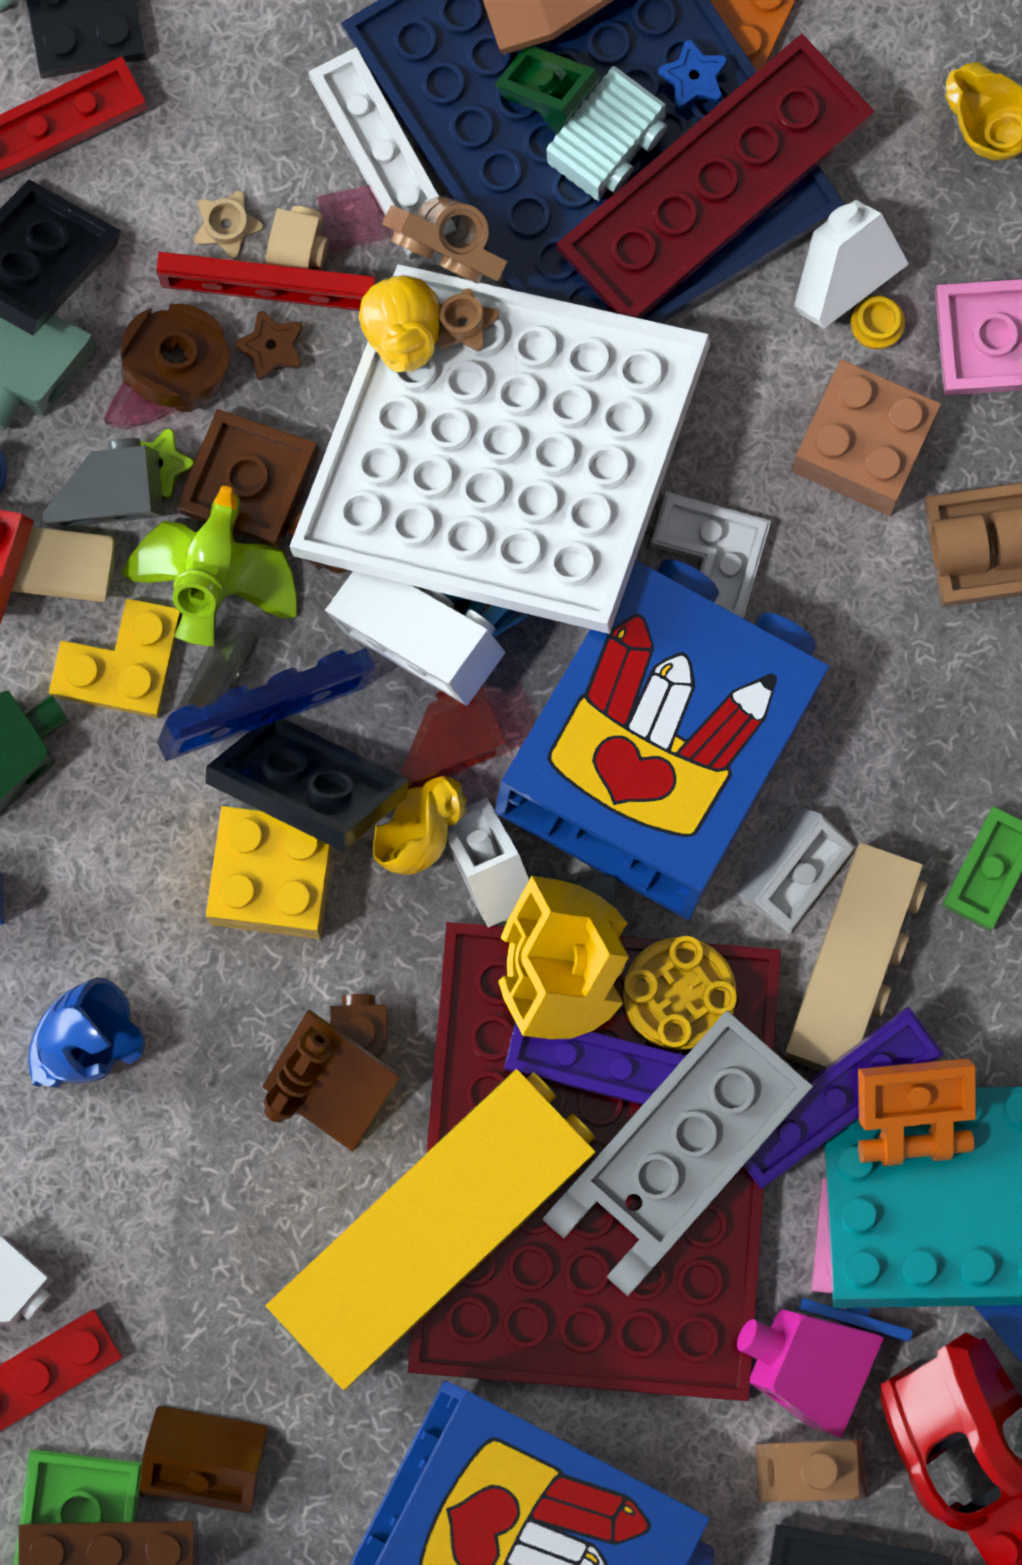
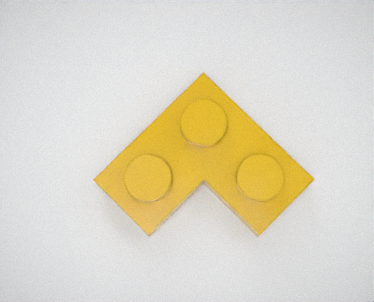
[49,598,182,719]

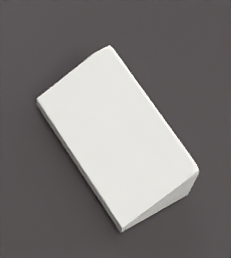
[737,808,856,934]

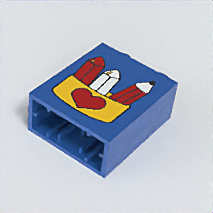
[494,559,829,921]
[349,1380,714,1565]

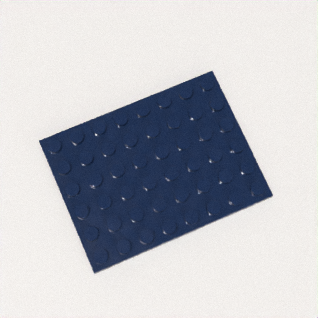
[341,0,845,324]

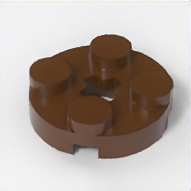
[120,304,230,412]

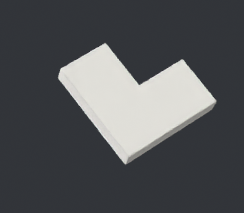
[650,492,771,619]

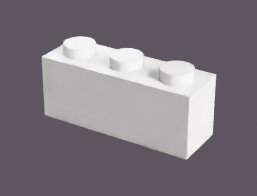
[325,571,506,706]

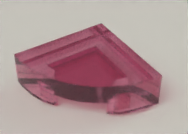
[103,381,173,429]

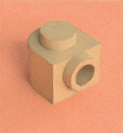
[265,206,329,270]

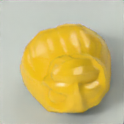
[945,62,1022,161]
[359,275,440,372]
[373,776,468,875]

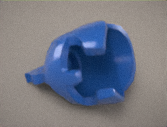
[28,977,145,1088]

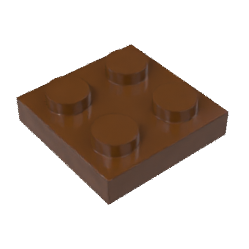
[175,409,320,549]

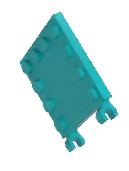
[823,1086,1022,1308]

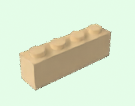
[782,842,927,1071]

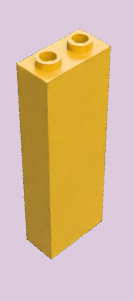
[265,1069,595,1392]

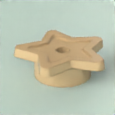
[194,191,263,258]

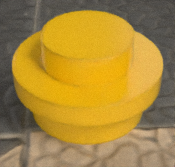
[850,295,905,350]

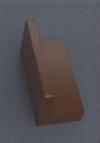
[139,1406,268,1514]

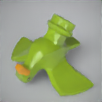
[121,485,297,647]

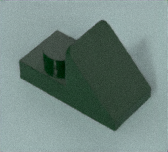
[494,46,601,135]

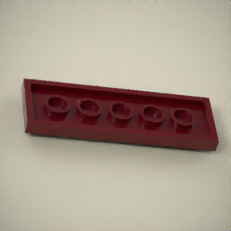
[556,33,875,319]

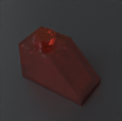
[400,686,507,789]

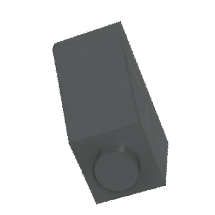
[43,438,164,528]

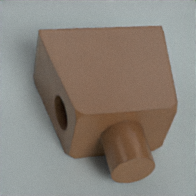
[755,1440,867,1502]

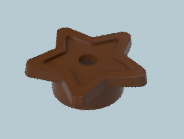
[234,311,303,380]

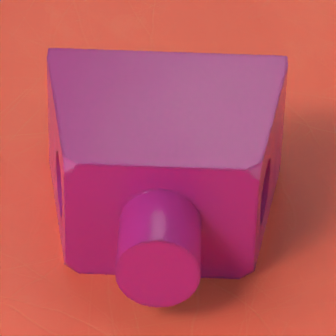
[737,1309,884,1438]

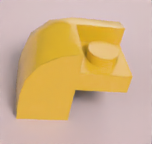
[498,876,629,1039]

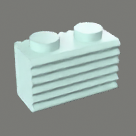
[546,66,668,201]

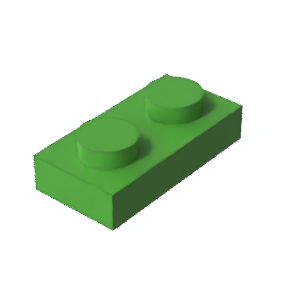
[941,806,1022,932]

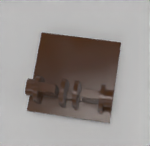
[262,1009,401,1152]

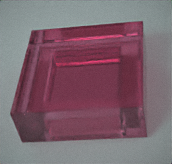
[317,185,382,252]

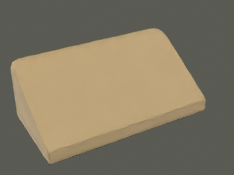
[12,527,115,602]

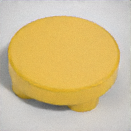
[623,936,737,1051]

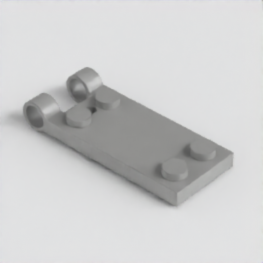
[542,1010,813,1296]

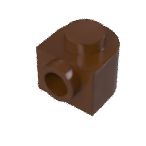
[330,994,388,1059]

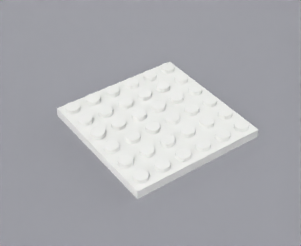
[290,264,710,634]

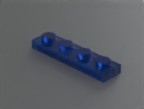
[157,648,375,762]

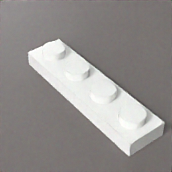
[309,47,457,260]

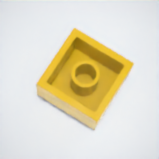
[206,806,333,939]

